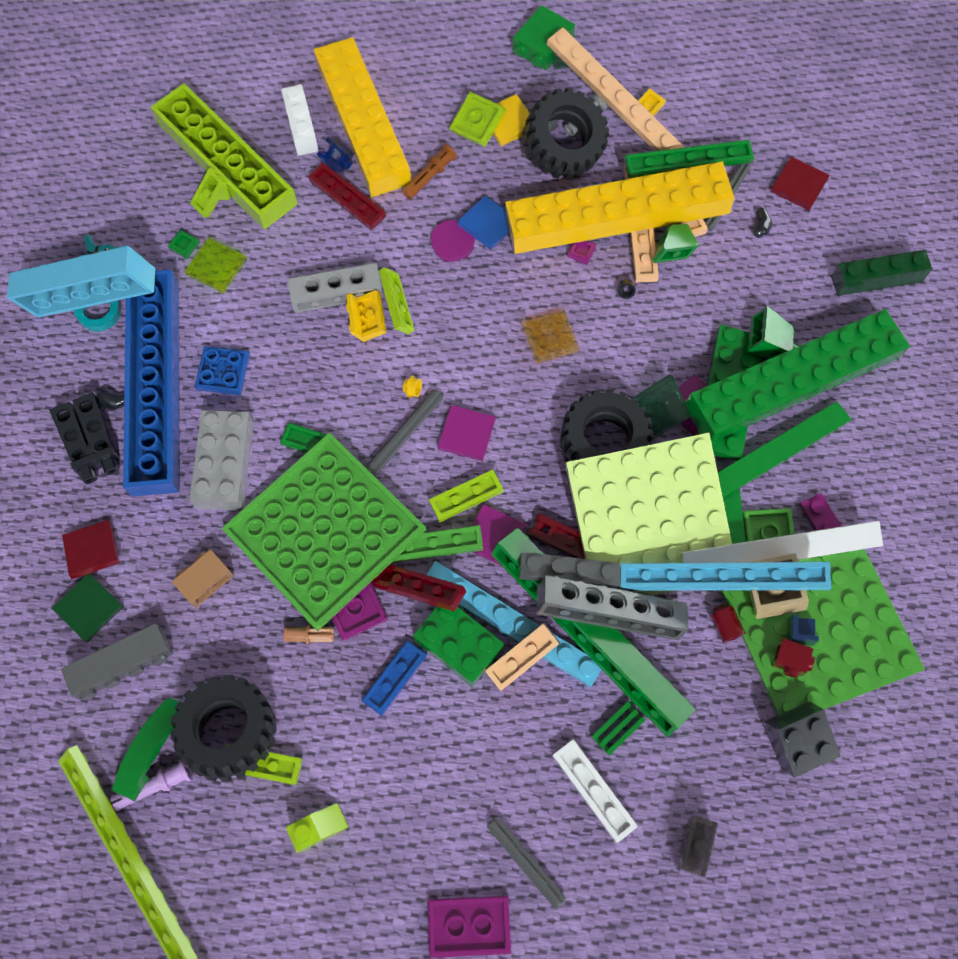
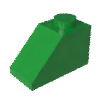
[652,224,699,263]

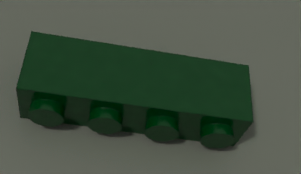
[831,249,933,296]

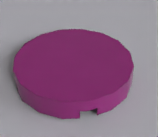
[431,220,475,262]

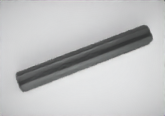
[704,163,750,231]
[487,817,566,909]

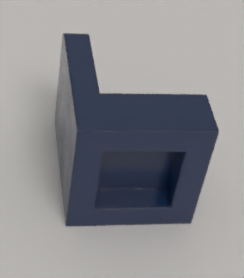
[787,614,819,646]

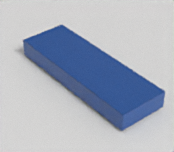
[361,640,428,716]

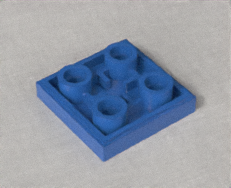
[195,346,250,395]

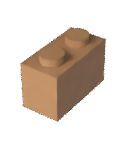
[172,549,234,608]

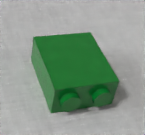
[513,5,575,71]

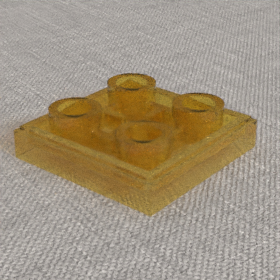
[522,310,579,364]

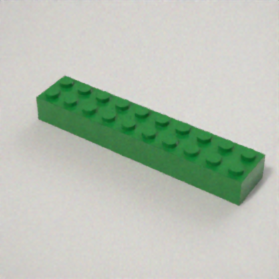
[684,309,911,443]

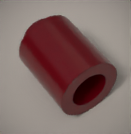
[710,603,746,644]

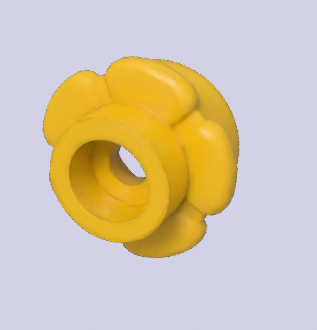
[403,375,422,398]

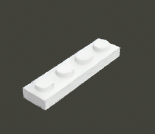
[552,740,638,843]

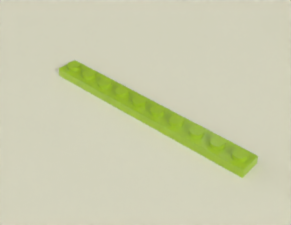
[58,745,198,959]

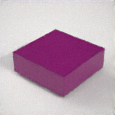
[567,240,597,265]

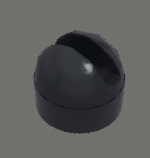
[618,279,636,299]

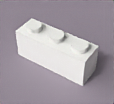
[281,84,319,156]

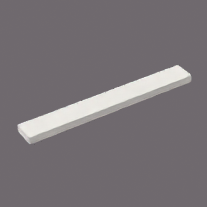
[681,521,883,563]

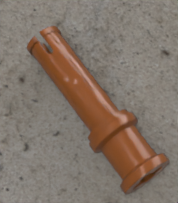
[402,144,457,200]

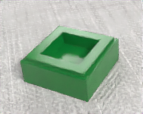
[168,230,200,259]

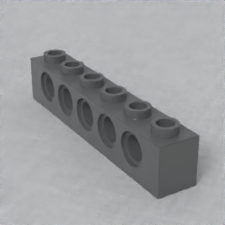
[536,575,689,640]

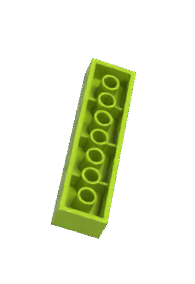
[150,83,298,230]

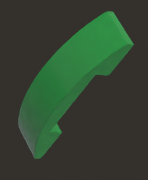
[112,698,178,802]

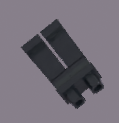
[49,392,120,484]

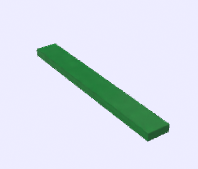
[718,401,852,499]

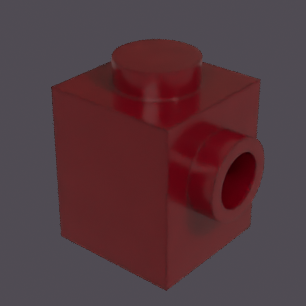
[772,639,815,678]

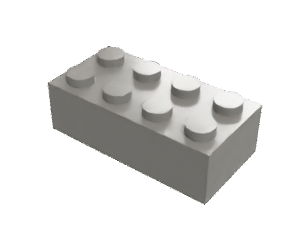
[189,410,254,511]

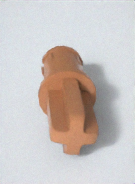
[283,624,335,645]

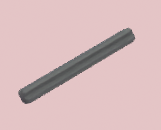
[365,390,443,477]

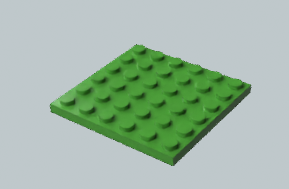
[222,432,427,631]
[721,549,925,716]

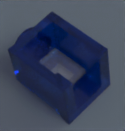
[316,137,354,171]

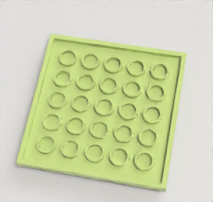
[565,433,732,595]

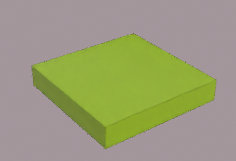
[449,92,506,148]

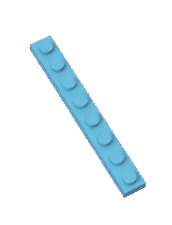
[426,561,602,688]
[621,562,831,591]

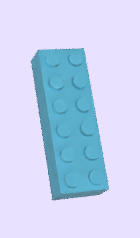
[7,246,155,317]

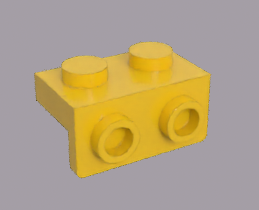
[346,290,387,342]

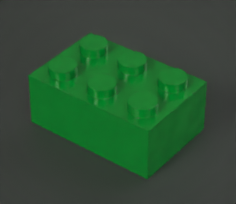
[413,607,504,688]

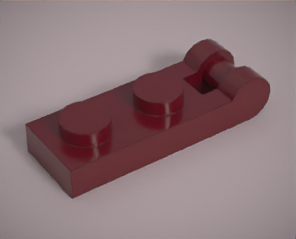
[526,513,585,559]

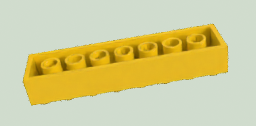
[313,37,411,198]

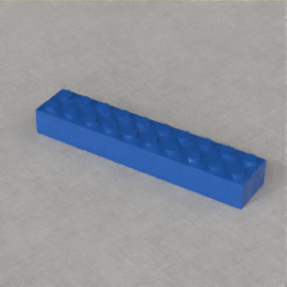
[123,269,180,497]

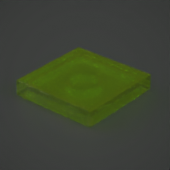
[185,238,247,294]

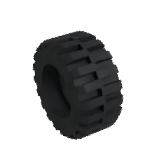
[522,88,609,179]
[560,389,653,461]
[170,675,277,782]

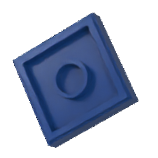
[457,196,510,250]

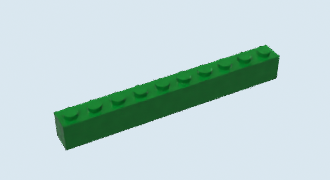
[491,528,696,737]

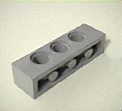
[287,263,383,313]

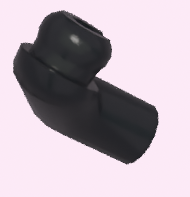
[753,207,772,238]
[97,390,124,410]

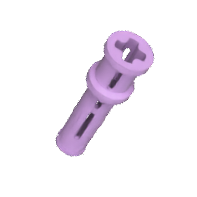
[111,760,193,811]

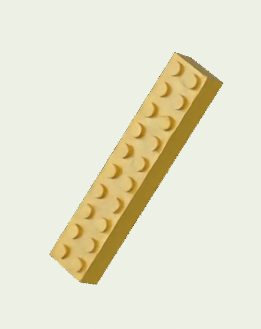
[505,161,735,254]

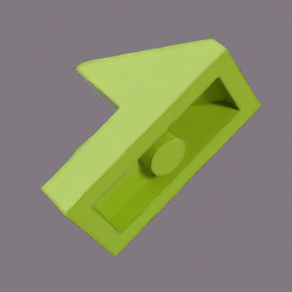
[190,168,230,217]

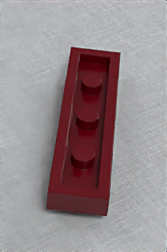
[308,163,386,231]
[371,565,467,612]

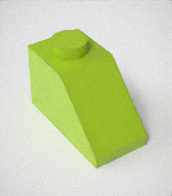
[286,803,349,853]

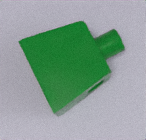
[748,306,799,360]

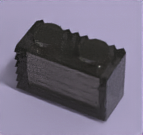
[675,816,718,878]

